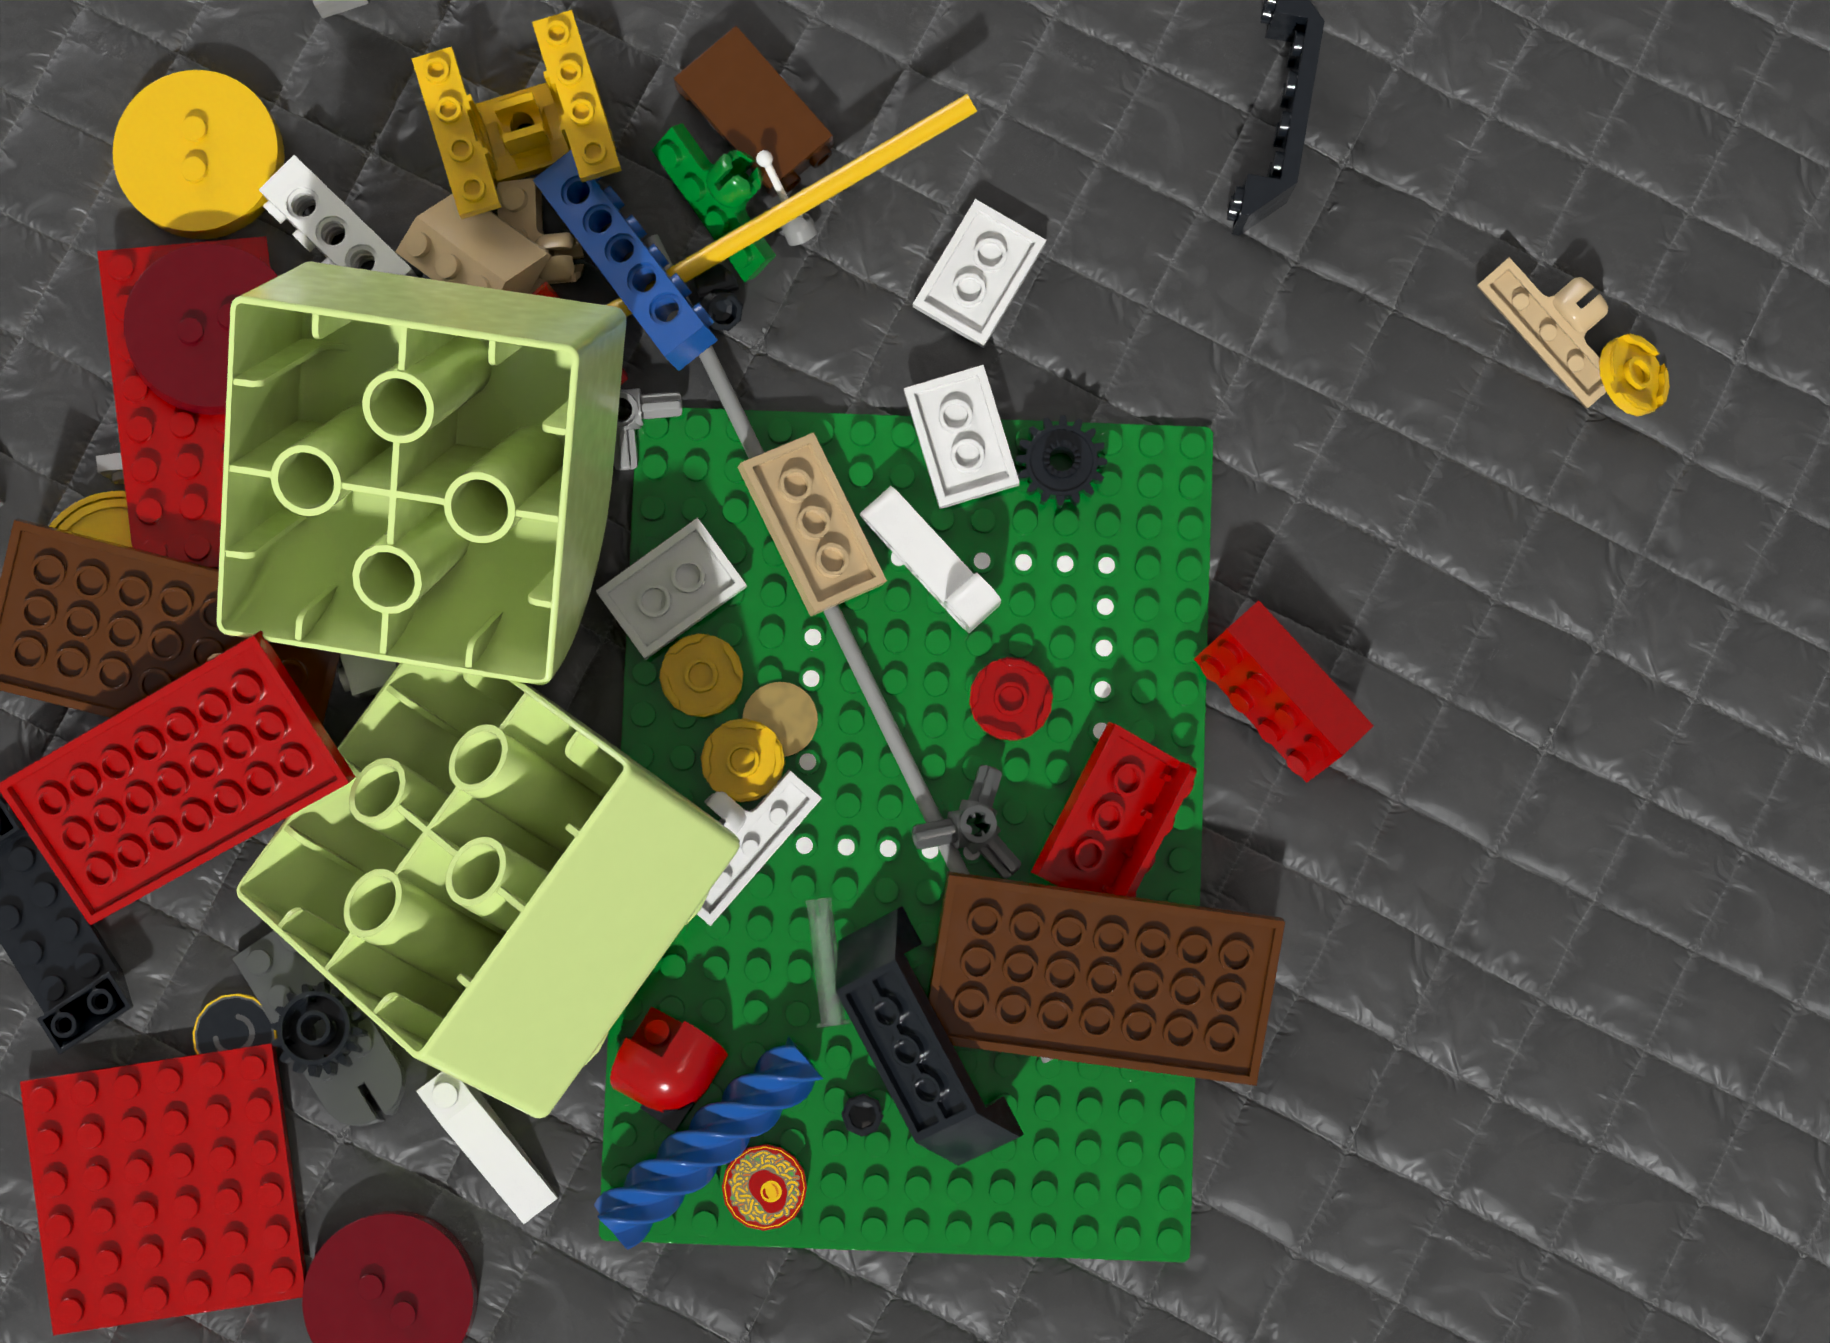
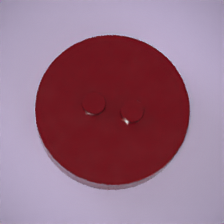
[124,244,278,415]
[302,1210,478,1343]

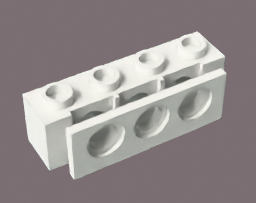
[259,155,418,277]

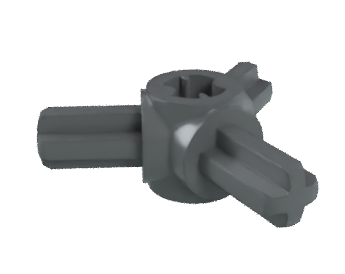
[912,765,1021,879]

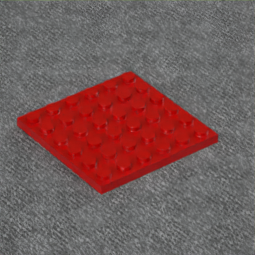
[20,1043,307,1336]

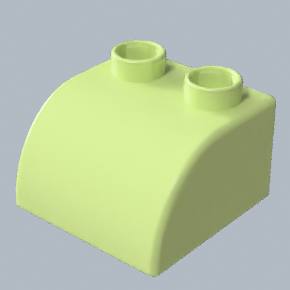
[216,262,626,685]
[236,663,740,1118]

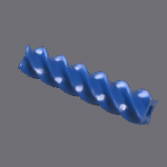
[594,1036,823,1250]

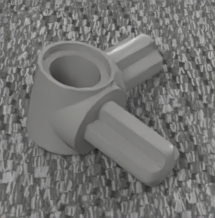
[614,388,683,470]

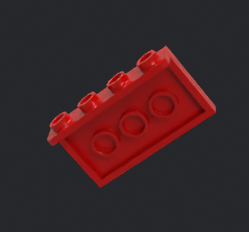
[1031,722,1197,897]

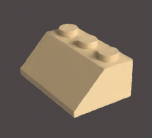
[395,193,551,294]

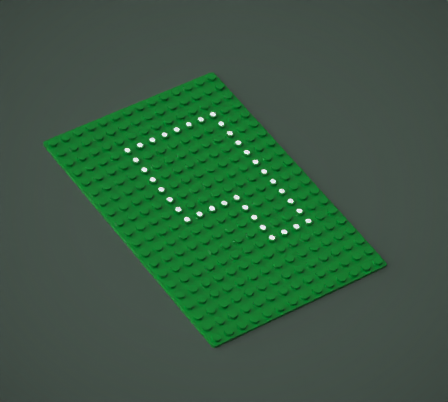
[599,408,1213,1262]

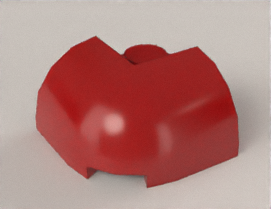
[610,1006,728,1113]

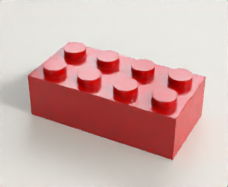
[1194,600,1374,783]

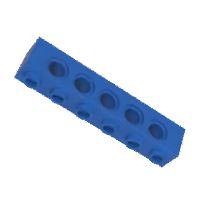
[533,150,718,371]

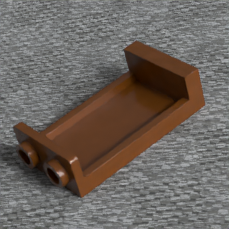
[673,26,834,198]

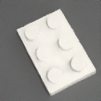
[913,199,1046,348]
[904,365,1020,509]
[596,518,747,660]

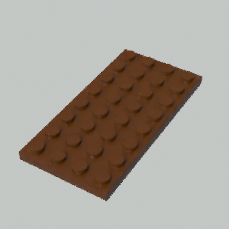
[0,519,341,726]
[927,871,1286,1086]

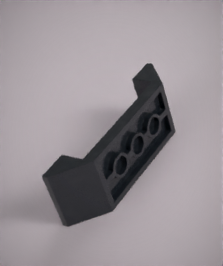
[1227,0,1325,236]
[0,795,134,1054]
[835,906,1024,1166]

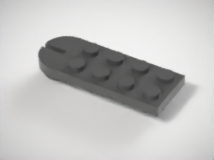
[232,930,406,1126]

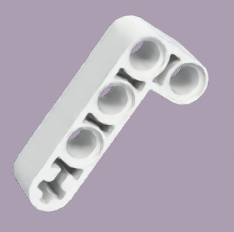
[860,486,1001,633]

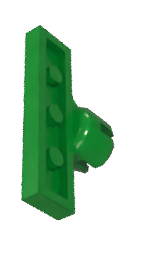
[651,123,776,282]

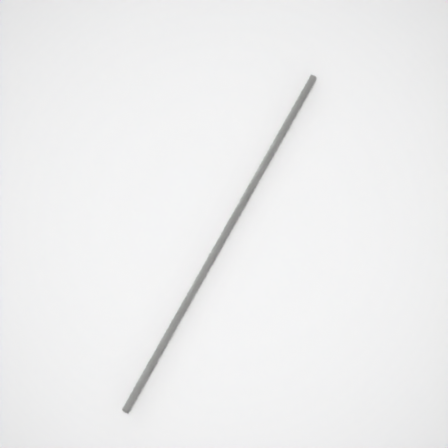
[643,234,1053,1064]

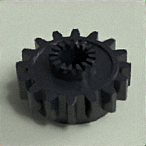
[1015,415,1107,509]
[271,982,368,1078]

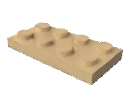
[737,432,887,617]

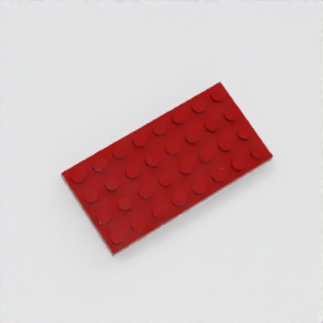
[97,236,270,570]
[0,630,356,926]

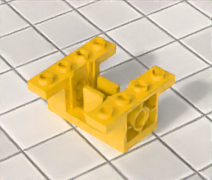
[411,10,622,219]

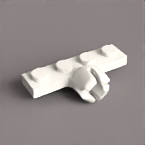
[697,770,822,926]

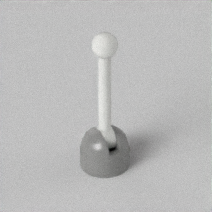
[756,150,818,246]

